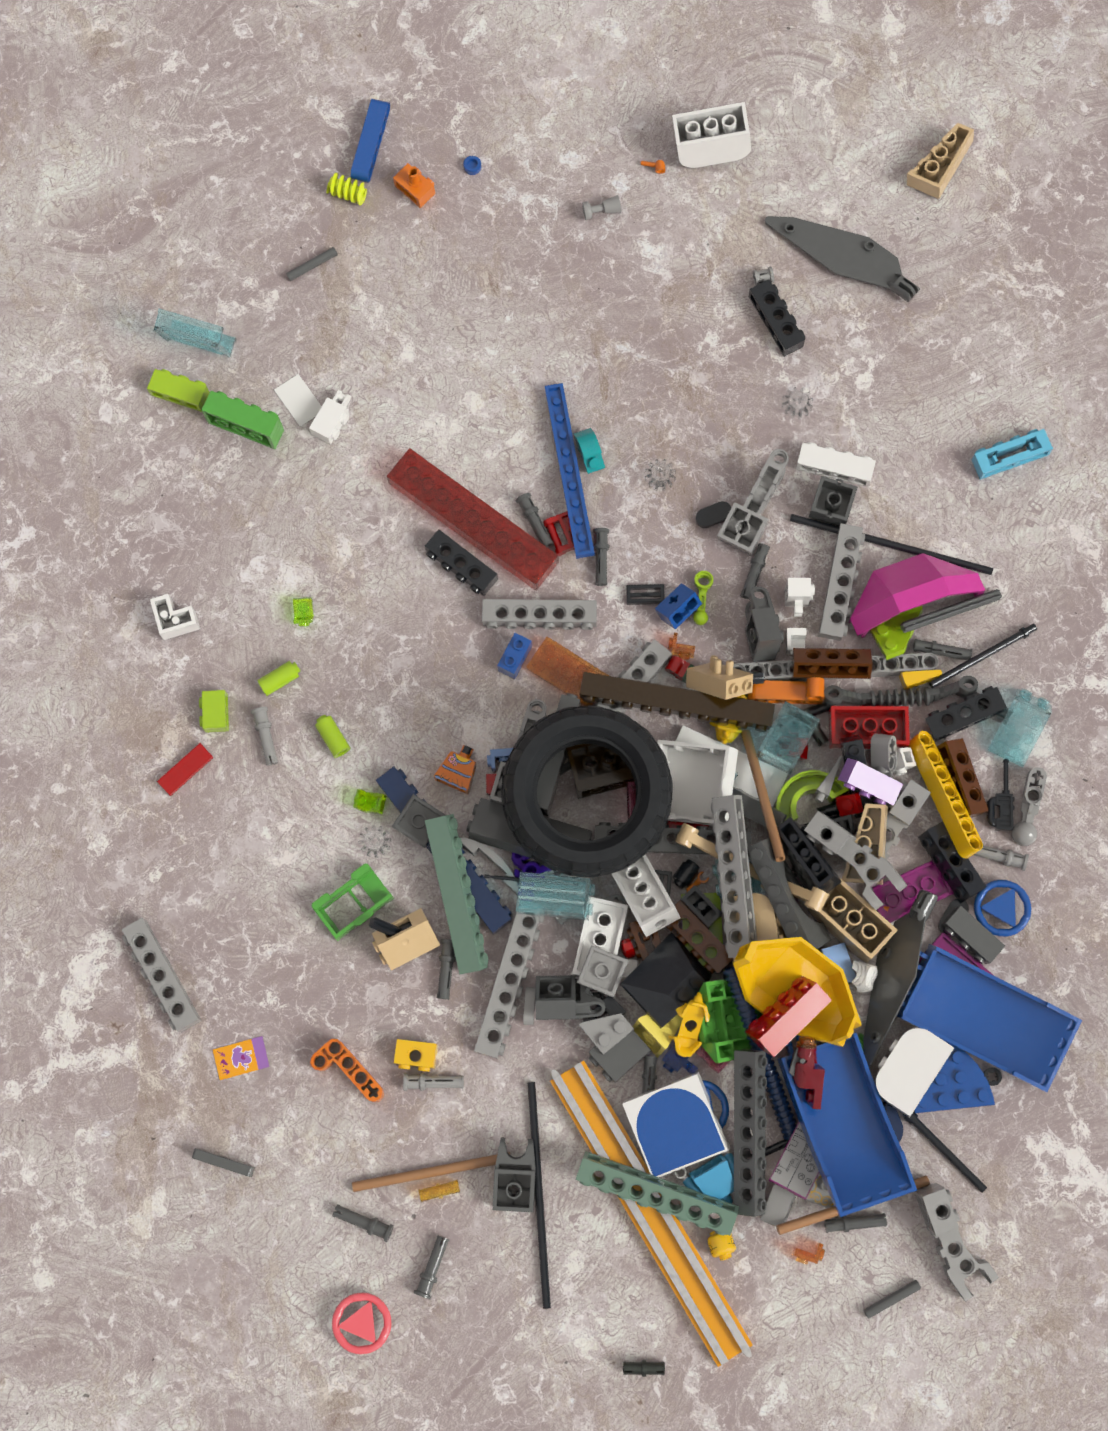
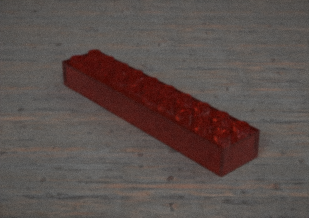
[386,448,559,591]

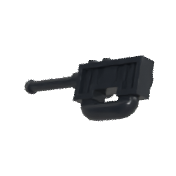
[987,759,1015,831]

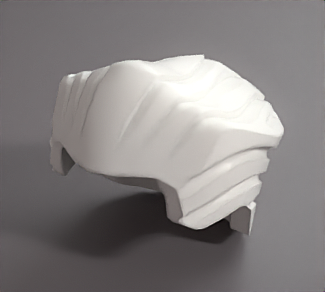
[852,960,878,993]

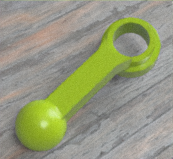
[693,571,713,625]

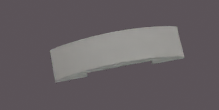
[461,837,519,895]

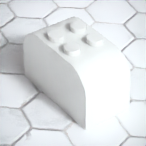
[672,102,751,168]
[876,1028,954,1118]

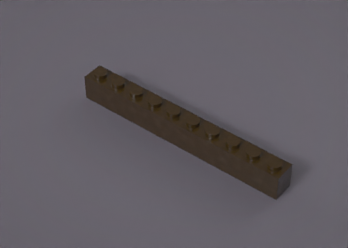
[579,672,775,732]

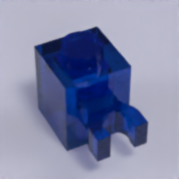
[661,1043,698,1074]

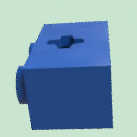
[655,583,702,629]
[497,633,532,679]

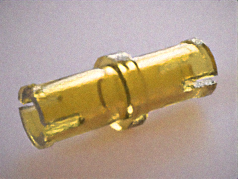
[418,1180,460,1202]

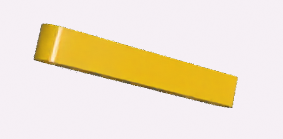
[908,731,983,859]

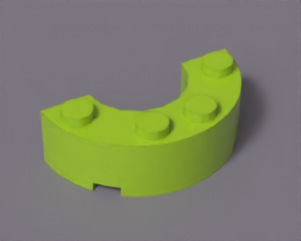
[775,770,849,822]

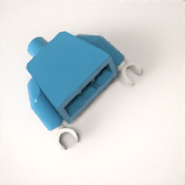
[675,1143,734,1204]

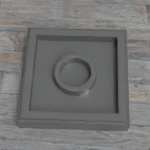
[392,794,446,848]

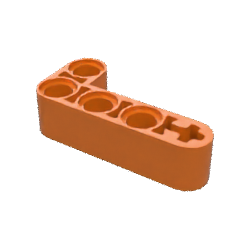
[747,677,825,705]
[310,1039,384,1102]

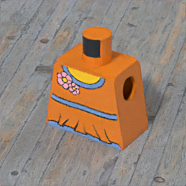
[434,745,476,794]

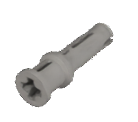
[251,707,278,766]
[974,846,1029,871]
[403,1073,464,1091]

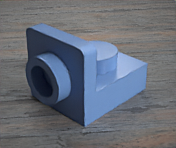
[487,748,513,772]

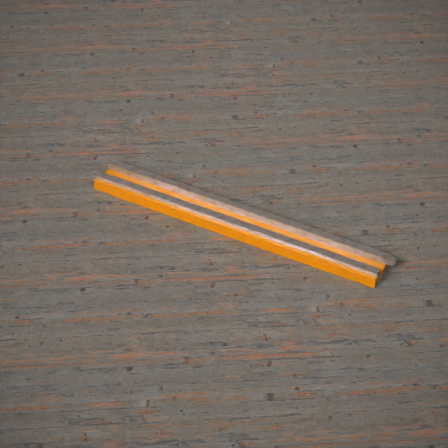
[550,1061,753,1367]

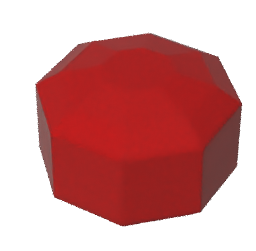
[620,938,636,959]

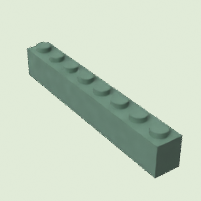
[425,814,489,975]

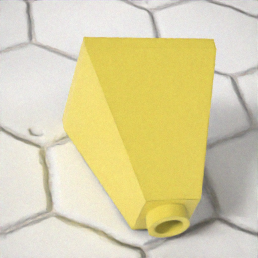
[632,1014,682,1058]

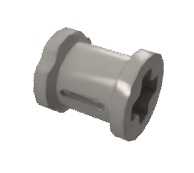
[753,266,774,286]

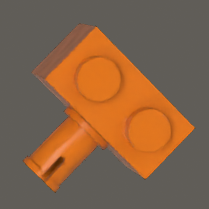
[393,163,435,208]

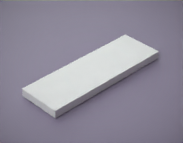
[676,726,788,806]

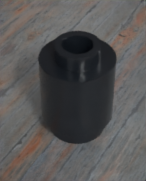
[672,859,700,889]

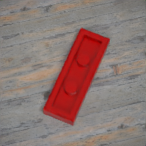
[157,743,214,796]

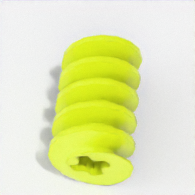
[326,172,367,206]

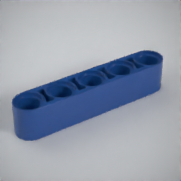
[351,99,390,183]

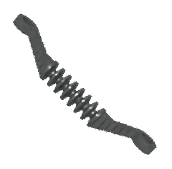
[824,676,978,707]

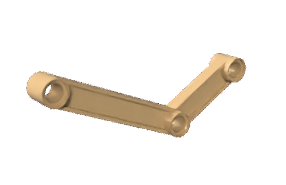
[675,823,829,913]

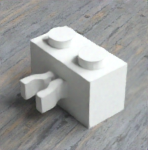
[785,578,815,617]

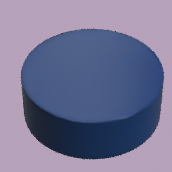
[463,156,482,175]

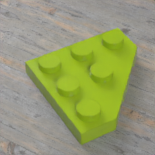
[869,605,923,660]

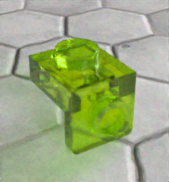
[293,597,314,626]
[353,789,386,814]

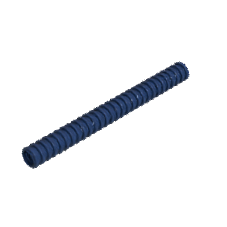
[723,966,797,1140]

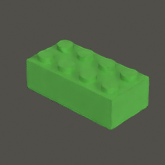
[202,391,284,449]

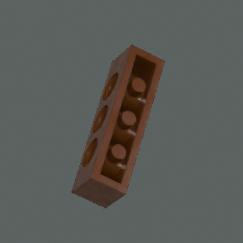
[792,648,873,679]
[937,738,989,818]
[666,900,733,976]

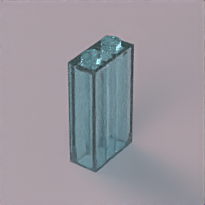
[516,872,595,920]

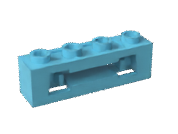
[972,429,1053,480]

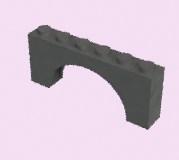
[747,835,831,949]

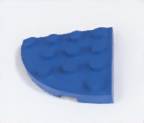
[903,1033,995,1113]

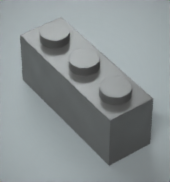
[941,906,1005,964]

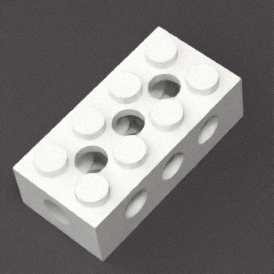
[612,854,680,937]
[572,897,628,977]

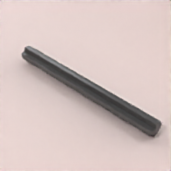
[900,589,1002,633]

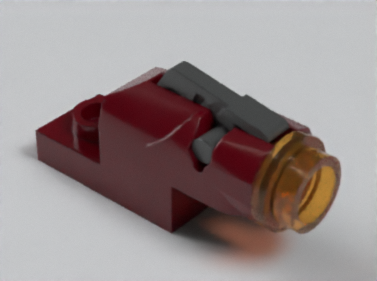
[789,1036,825,1109]

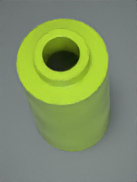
[257,660,301,696]
[315,715,351,758]

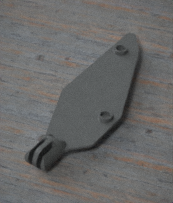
[765,216,920,302]
[863,889,938,1066]

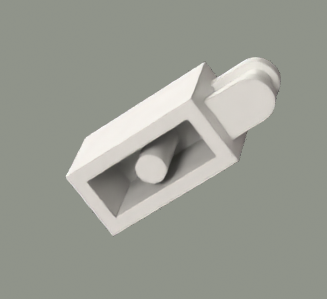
[309,390,351,445]

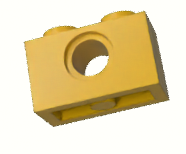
[394,1039,438,1072]

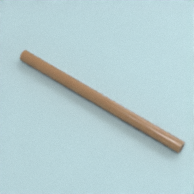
[741,730,785,862]
[352,1152,510,1192]
[776,1176,930,1235]

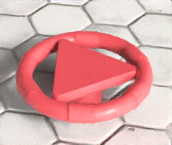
[332,1292,391,1355]

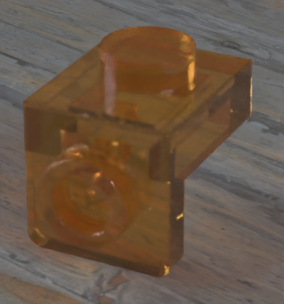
[668,632,695,660]
[792,1243,825,1265]

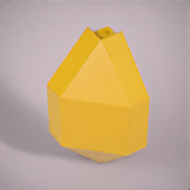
[733,937,862,1047]

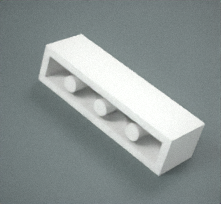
[796,442,876,487]

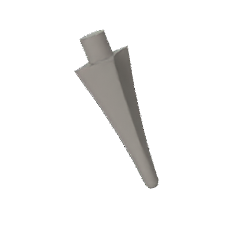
[815,756,843,803]

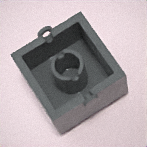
[809,476,858,526]

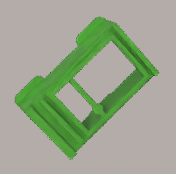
[311,864,394,941]

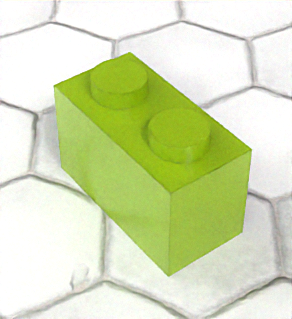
[199,690,229,733]

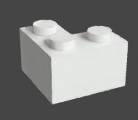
[150,594,200,640]

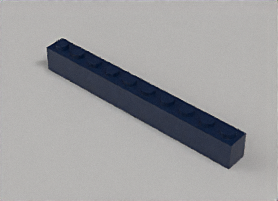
[376,766,512,935]

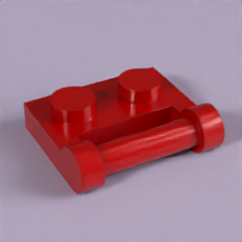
[543,511,574,556]

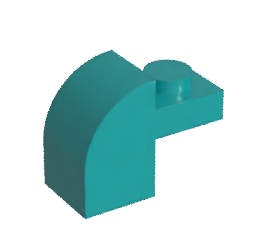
[574,428,605,474]

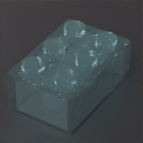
[756,701,820,775]

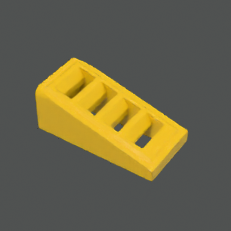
[899,670,942,690]

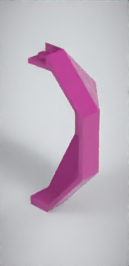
[848,553,985,638]

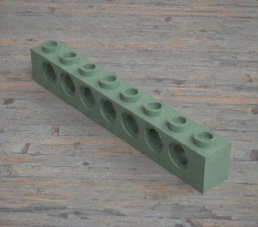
[575,1151,739,1236]

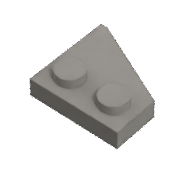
[579,1013,634,1055]

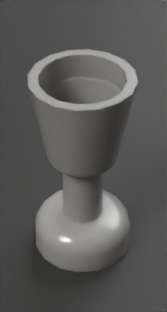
[582,195,621,220]

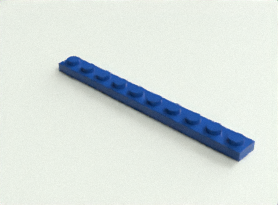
[545,383,595,559]

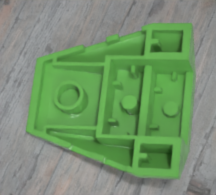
[699,980,763,1063]

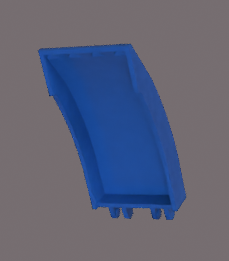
[897,944,1082,1092]
[777,1033,917,1217]

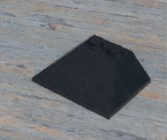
[620,932,712,1028]

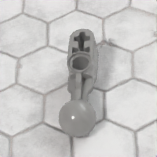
[871,733,898,811]
[1012,767,1047,846]

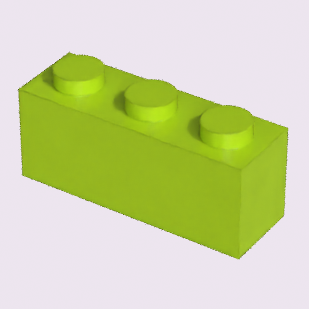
[147,369,210,412]

